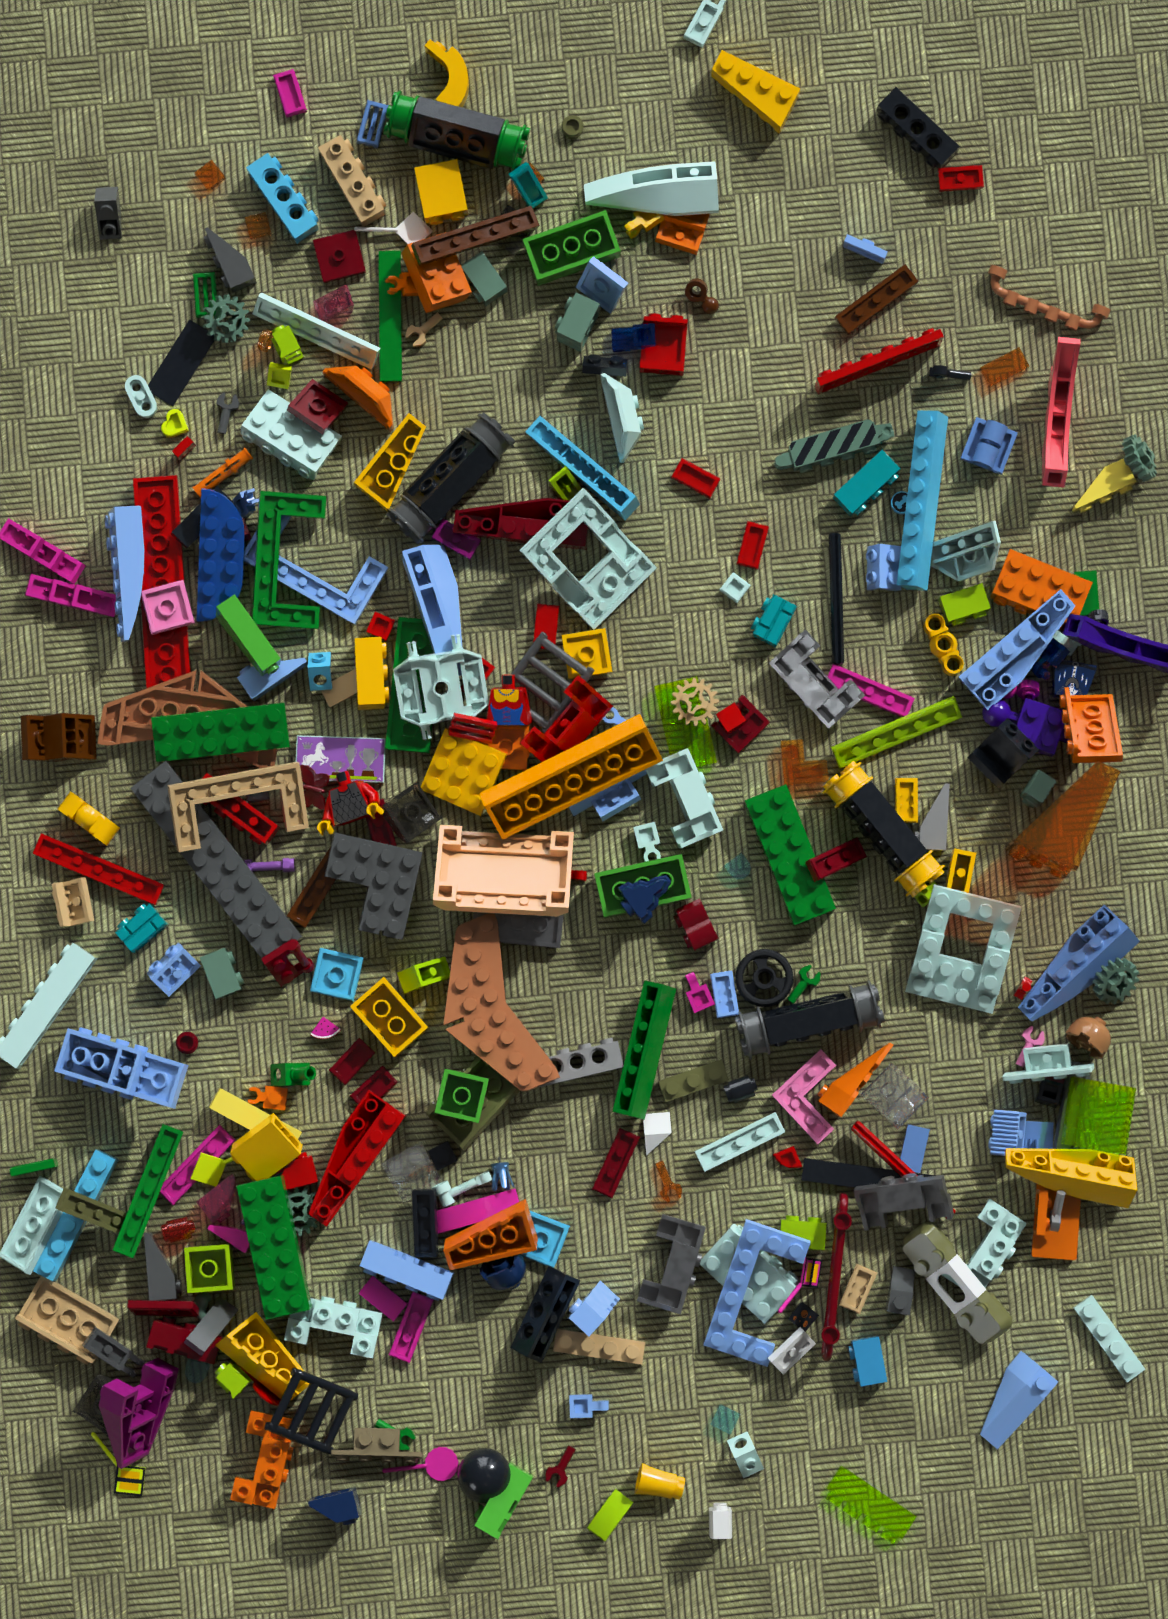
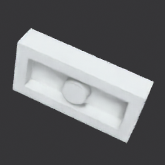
[768,1327,816,1375]

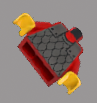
[317,771,384,836]

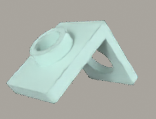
[727,1432,764,1478]

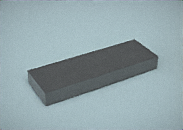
[184,1297,238,1356]

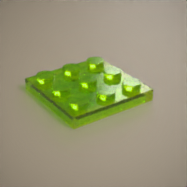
[1060,1077,1136,1155]

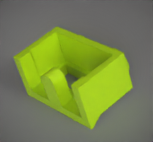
[271,325,304,366]
[215,1361,252,1399]

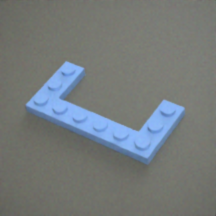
[244,516,389,625]
[703,1219,811,1367]

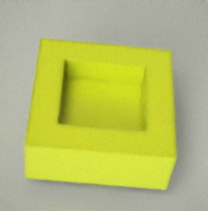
[267,362,292,389]

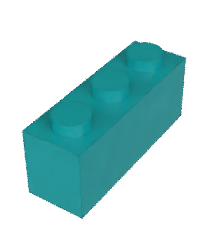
[833,450,901,517]

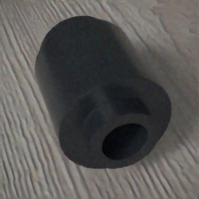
[723,1075,758,1103]

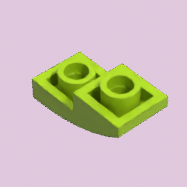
[587,1489,634,1542]

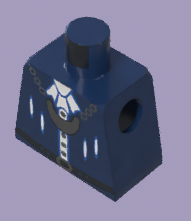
[1052,658,1097,710]

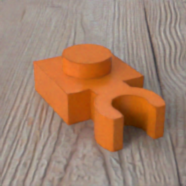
[385,272,418,296]
[248,1086,289,1111]

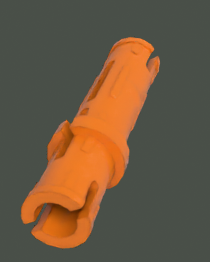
[192,448,253,498]

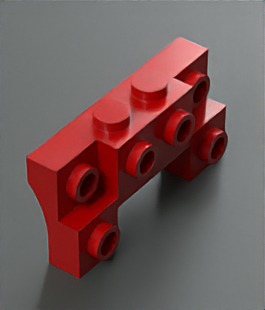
[520,675,613,762]

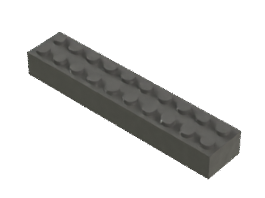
[131,761,304,958]

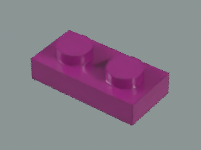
[432,519,481,560]

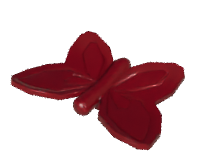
[300,764,330,810]

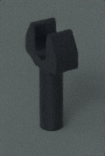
[929,365,971,381]

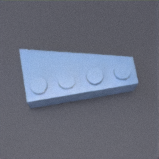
[569,1281,620,1336]

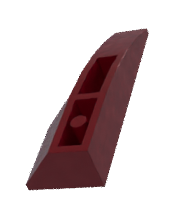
[453,498,589,550]

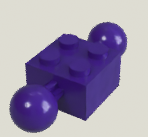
[982,698,1069,757]

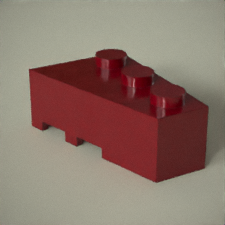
[146,1316,224,1364]

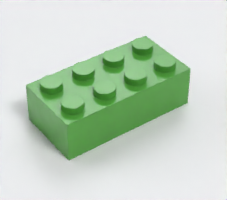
[523,210,621,286]
[594,854,692,919]

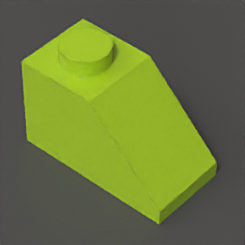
[397,956,450,994]

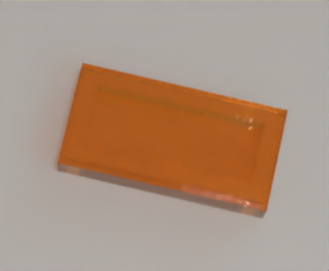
[980,347,1030,388]

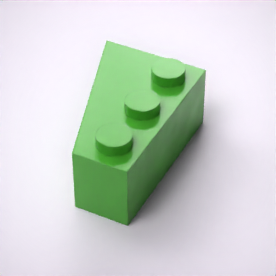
[474,1462,533,1539]

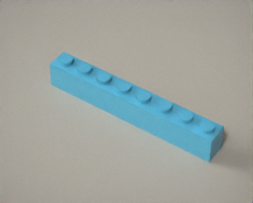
[897,410,948,591]

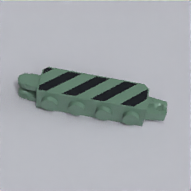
[774,419,894,473]

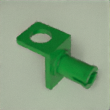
[270,1063,316,1086]

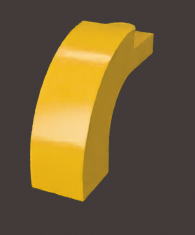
[424,39,469,107]

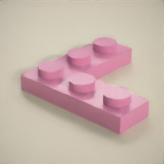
[772,1049,836,1145]

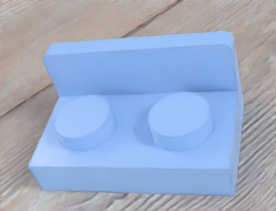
[147,942,201,997]

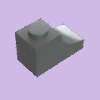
[885,1266,915,1316]

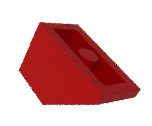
[282,1152,319,1190]

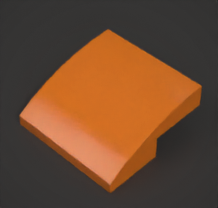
[655,214,710,255]

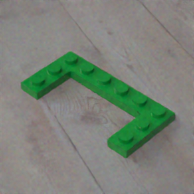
[252,491,326,629]

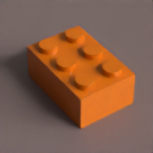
[401,232,472,313]

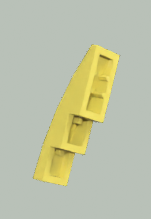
[209,1088,302,1139]

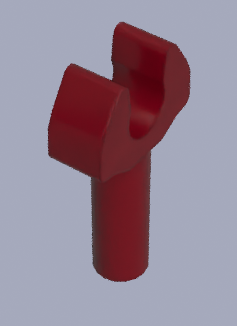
[546,1445,576,1487]

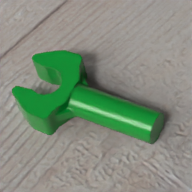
[787,965,821,1004]
[375,1419,416,1450]

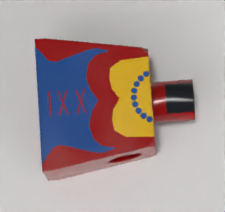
[487,674,532,725]

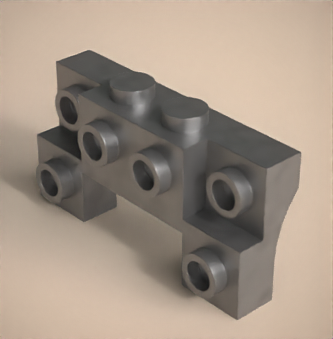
[769,629,865,729]
[854,1173,954,1231]
[637,1214,706,1315]

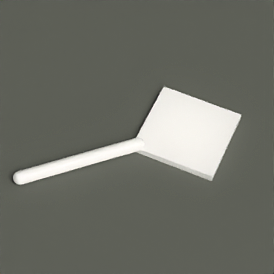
[354,212,433,244]

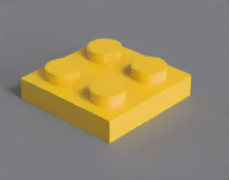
[562,628,612,680]

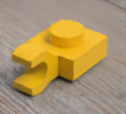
[624,211,664,239]

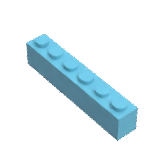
[33,1150,118,1281]

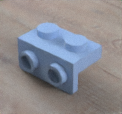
[866,544,901,591]

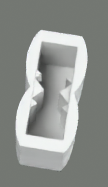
[709,1503,732,1539]

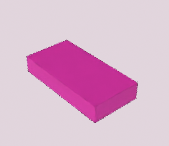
[273,69,307,118]
[359,1276,408,1322]

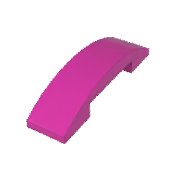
[437,1188,519,1234]

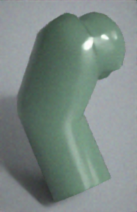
[194,1292,211,1321]

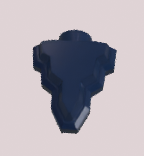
[618,875,671,924]

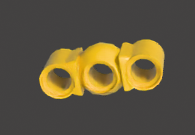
[923,614,964,676]
[57,791,120,846]

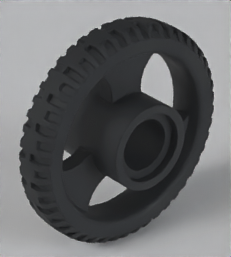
[735,949,793,1007]

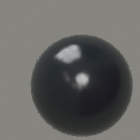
[457,1448,511,1503]

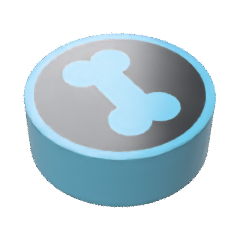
[891,491,908,514]

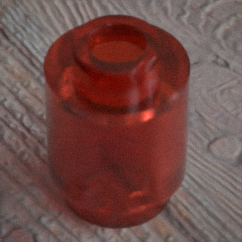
[161,1216,196,1243]

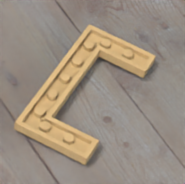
[167,762,309,852]

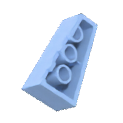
[360,1240,454,1301]

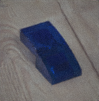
[611,323,656,352]

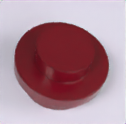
[176,1032,199,1054]

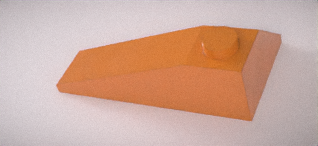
[817,1043,893,1117]

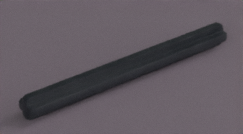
[829,533,844,665]

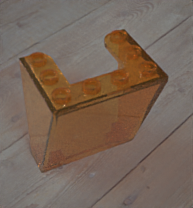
[1005,761,1121,878]

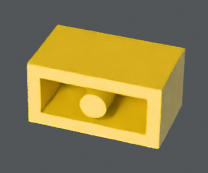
[945,848,976,893]

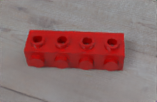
[202,773,280,845]

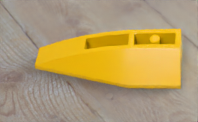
[1005,1148,1137,1208]

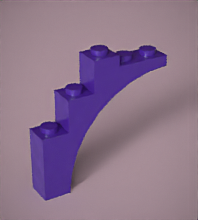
[1063,614,1168,674]

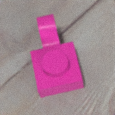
[685,972,715,1013]

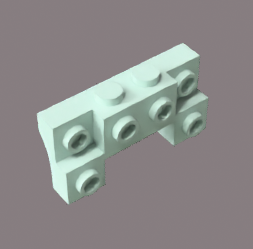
[645,748,723,848]
[942,1198,1027,1288]
[284,1296,383,1358]

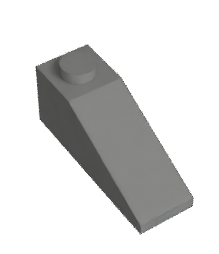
[914,783,950,852]

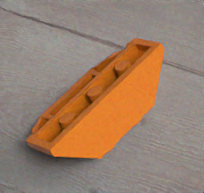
[322,366,394,432]

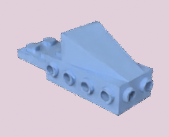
[54,1027,189,1109]

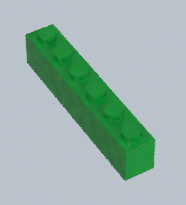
[612,980,676,1120]

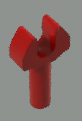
[1013,977,1033,1000]

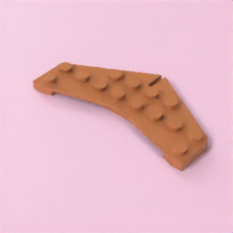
[97,670,278,768]
[443,913,560,1092]

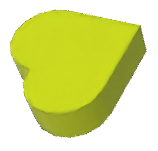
[161,409,189,438]

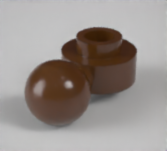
[685,278,719,314]

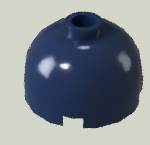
[480,1254,526,1290]

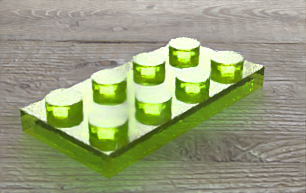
[654,676,717,768]

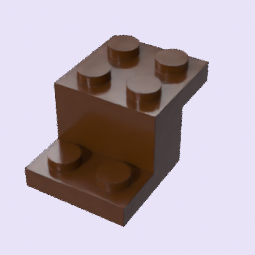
[21,713,97,762]

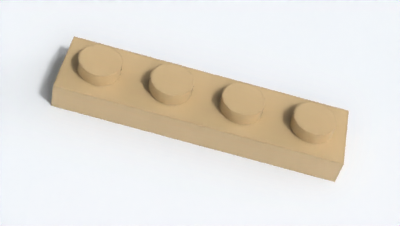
[553,1329,645,1365]

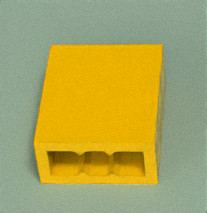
[414,159,468,225]
[230,1113,303,1181]

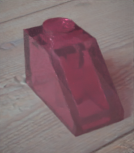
[196,1174,237,1223]

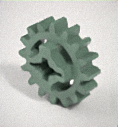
[201,294,250,343]
[1122,434,1157,482]
[1092,957,1139,1004]
[287,1187,318,1236]

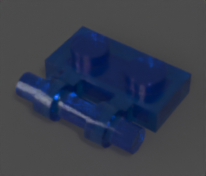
[1031,638,1070,680]

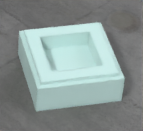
[720,572,751,603]

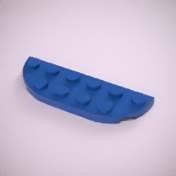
[196,488,245,622]

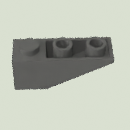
[204,227,257,293]

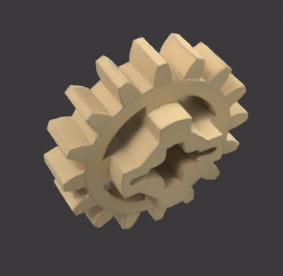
[671,678,719,727]

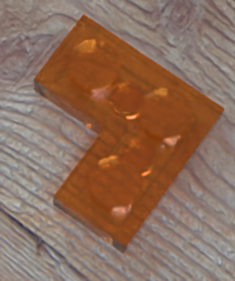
[780,739,829,786]

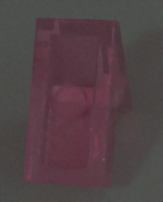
[313,285,354,322]

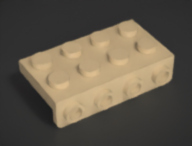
[15,1276,120,1365]

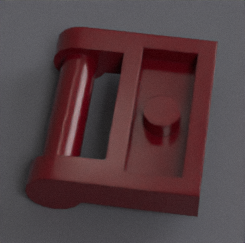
[710,695,770,754]
[261,939,315,987]

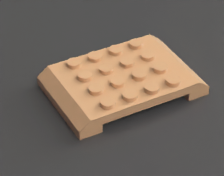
[433,825,574,917]

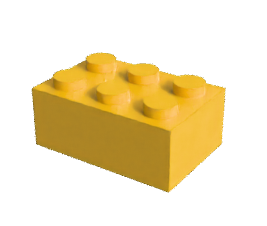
[354,637,389,710]
[350,977,429,1058]

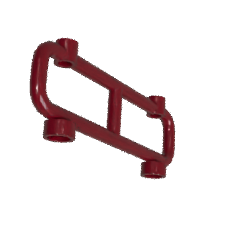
[821,1193,852,1361]

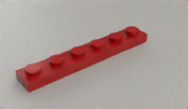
[32,833,165,905]

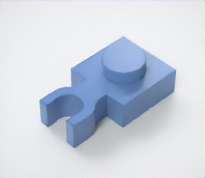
[233,488,260,519]

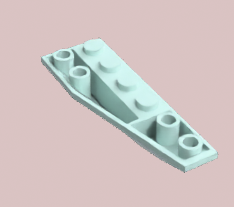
[584,162,719,216]

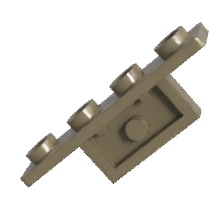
[331,1428,423,1463]

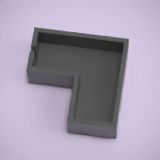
[324,832,423,940]

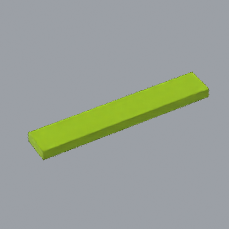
[831,696,962,769]

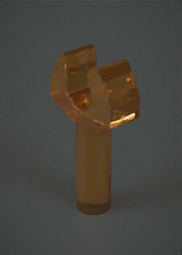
[655,1160,682,1203]

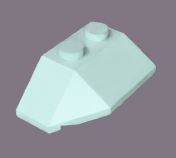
[600,373,644,463]
[930,521,1001,581]

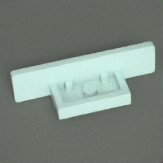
[1002,1043,1094,1084]

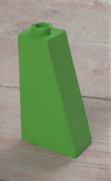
[216,594,281,676]

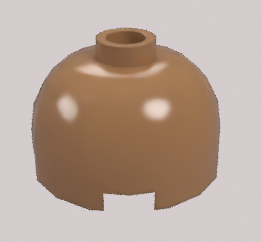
[1066,1016,1111,1059]

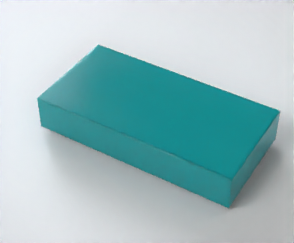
[508,162,548,208]

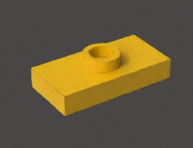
[895,778,918,823]

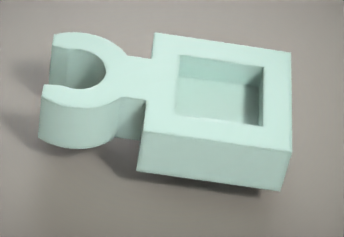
[633,822,661,862]

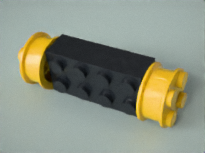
[822,761,945,897]

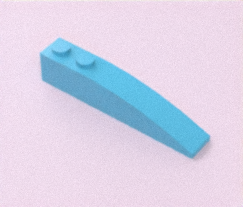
[525,416,640,520]

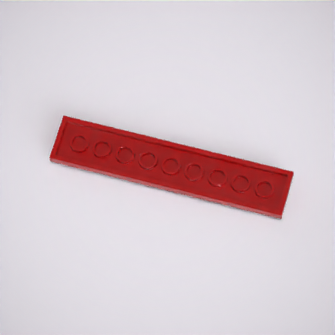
[133,475,191,688]

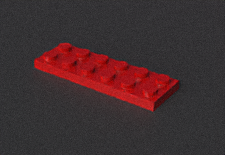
[814,328,944,395]

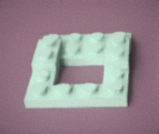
[519,488,657,630]
[905,884,1021,1014]

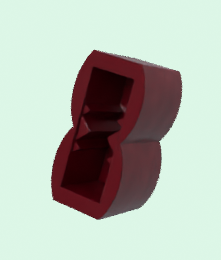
[673,898,719,951]

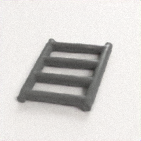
[511,632,595,733]

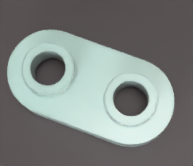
[125,375,157,418]

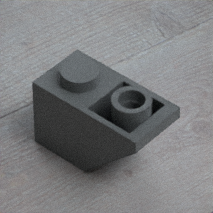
[94,187,122,240]

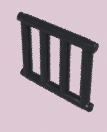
[264,1368,358,1455]

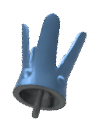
[491,1157,515,1191]

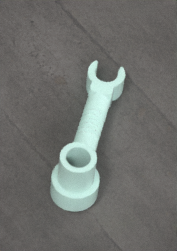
[1052,630,1082,656]
[432,1170,493,1207]

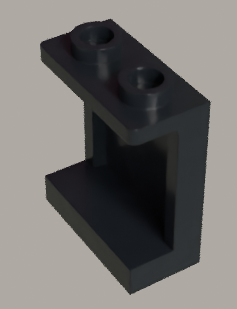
[967,718,1039,789]

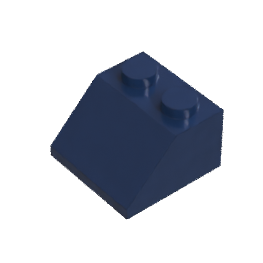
[308,1486,362,1525]

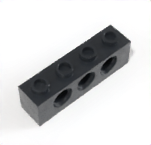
[876,87,960,169]
[510,1266,580,1363]

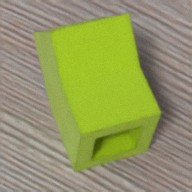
[914,881,937,907]

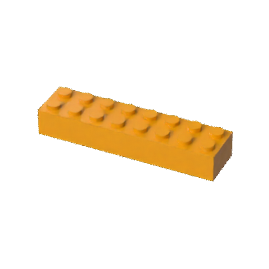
[480,714,663,840]

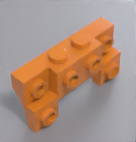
[230,1410,294,1509]

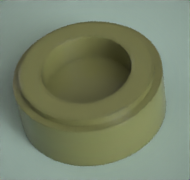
[562,115,584,139]

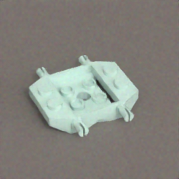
[393,634,489,740]

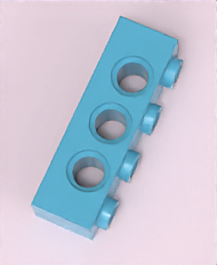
[246,153,319,244]

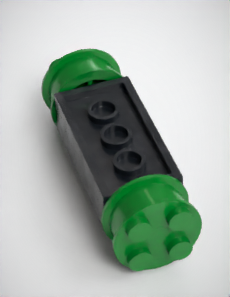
[383,91,531,171]

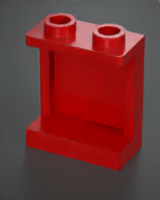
[639,313,688,376]

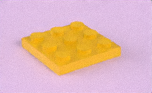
[420,728,507,816]

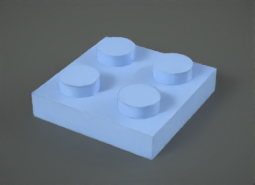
[576,257,628,314]

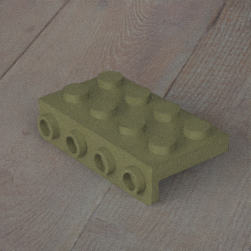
[426,1055,520,1150]

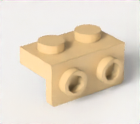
[52,877,94,927]

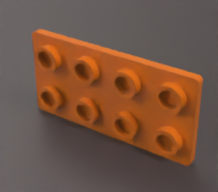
[1031,1183,1081,1260]

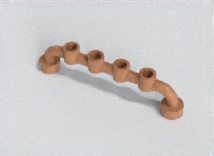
[988,265,1111,331]

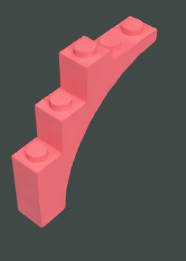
[1042,337,1080,488]

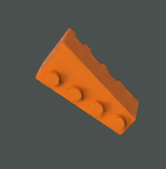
[443,1199,538,1270]

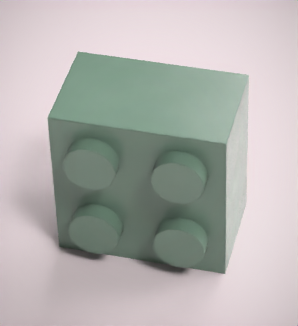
[555,292,600,352]

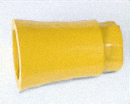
[635,1463,685,1500]

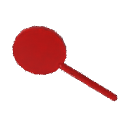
[234,1361,280,1406]

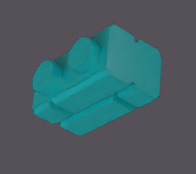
[751,594,797,648]
[115,903,168,954]

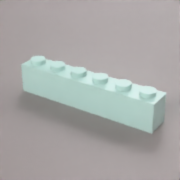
[0,943,97,1069]

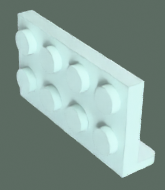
[240,389,342,480]
[700,1224,799,1324]

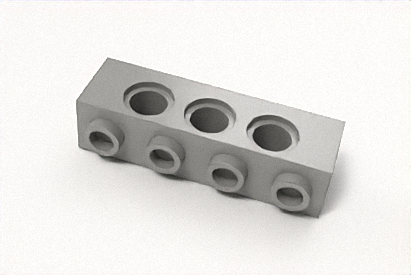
[537,1038,624,1088]

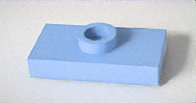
[843,234,888,264]
[710,971,739,1018]

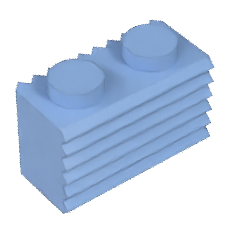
[988,1110,1027,1156]

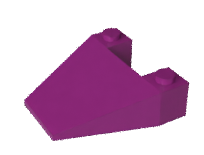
[99,1358,179,1469]

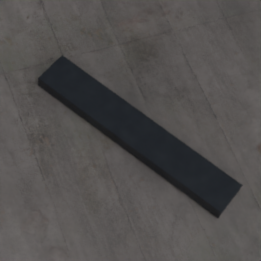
[801,1158,936,1187]

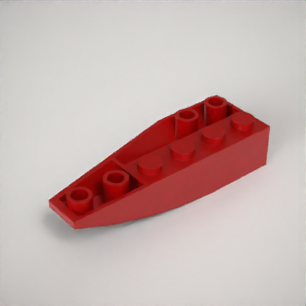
[308,1090,407,1227]

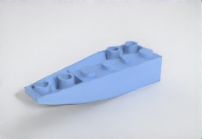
[105,506,144,642]
[402,545,462,676]
[958,589,1075,710]

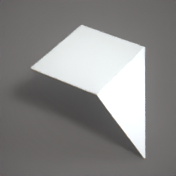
[643,1112,671,1156]

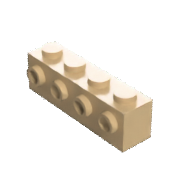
[318,135,386,227]

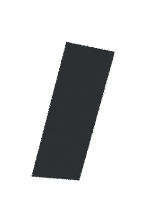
[148,319,215,406]

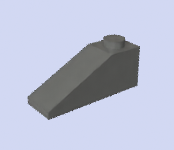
[144,1232,182,1301]

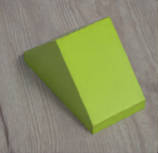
[548,466,582,500]

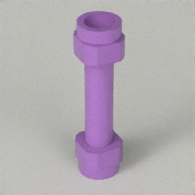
[244,858,295,873]

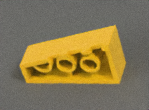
[711,50,800,134]
[353,413,426,512]
[215,1312,309,1401]

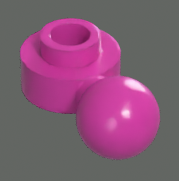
[1003,680,1039,700]

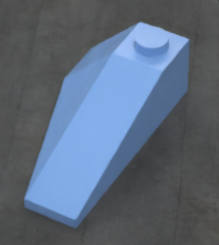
[980,1351,1058,1450]

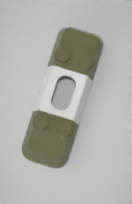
[902,1221,1013,1343]

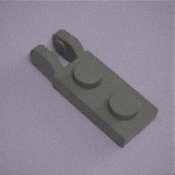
[82,1326,145,1378]

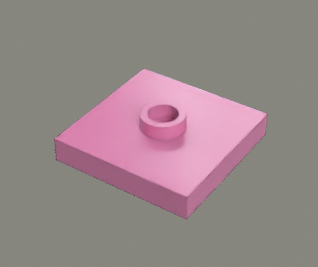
[141,580,195,635]

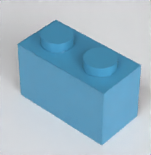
[848,1336,888,1387]

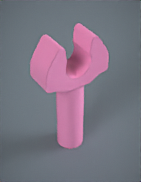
[1015,1026,1045,1068]

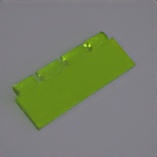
[825,1466,917,1544]

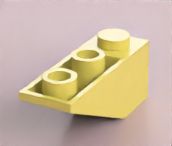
[1072,458,1136,513]

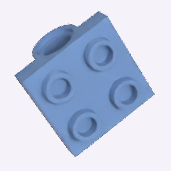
[960,417,1018,475]

